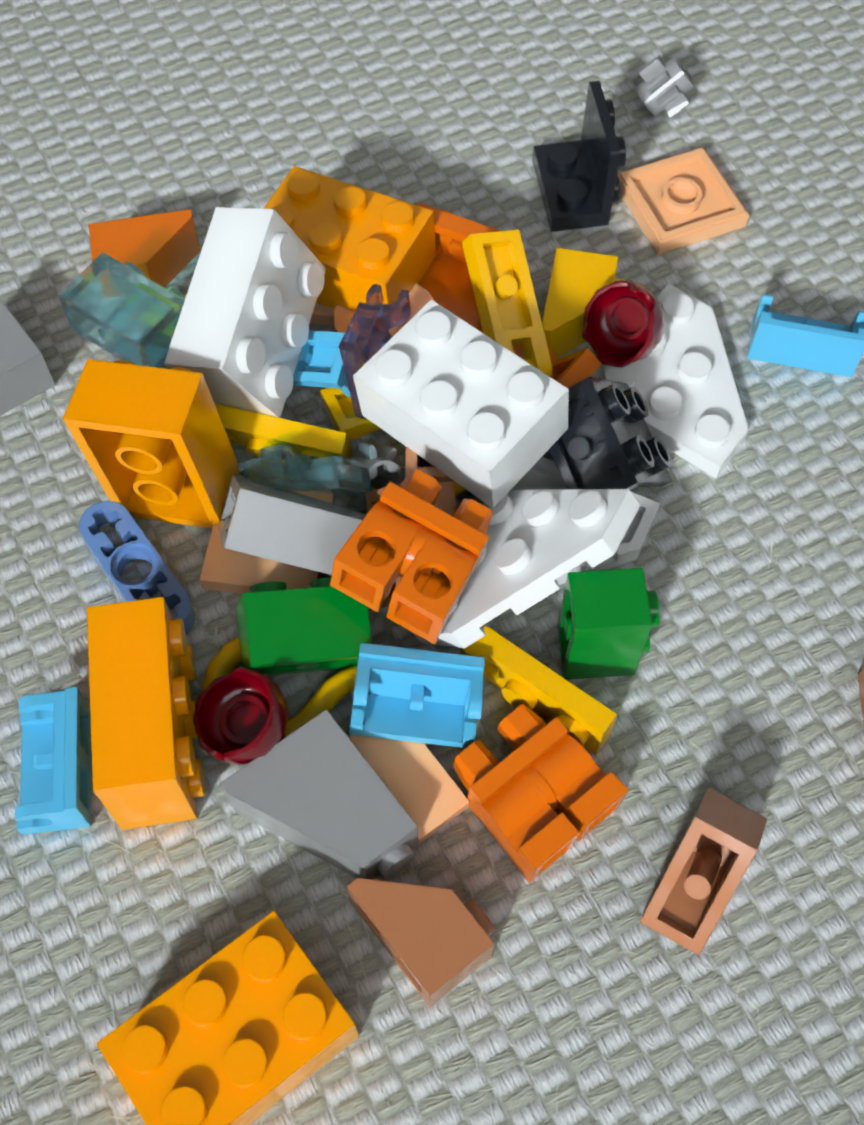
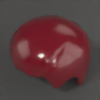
[582,280,665,368]
[193,666,289,765]

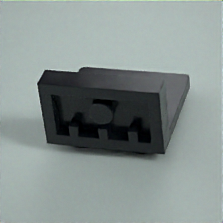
[532,81,626,232]
[549,376,672,490]

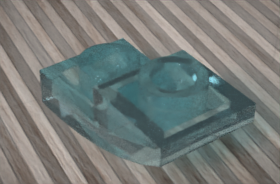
[238,445,372,495]

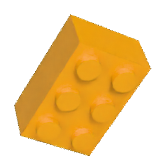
[263,166,436,323]
[63,359,242,529]
[87,597,206,830]
[96,911,359,1125]

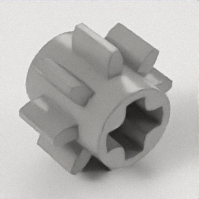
[636,55,696,118]
[335,442,406,511]

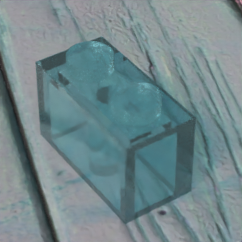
[58,252,186,369]

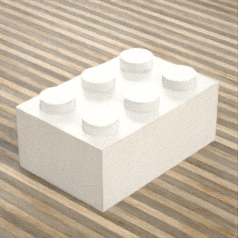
[164,207,326,418]
[353,300,569,508]

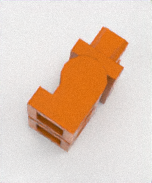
[330,469,493,645]
[453,704,629,884]

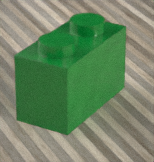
[557,568,660,680]
[235,577,372,676]

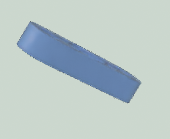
[79,501,195,635]

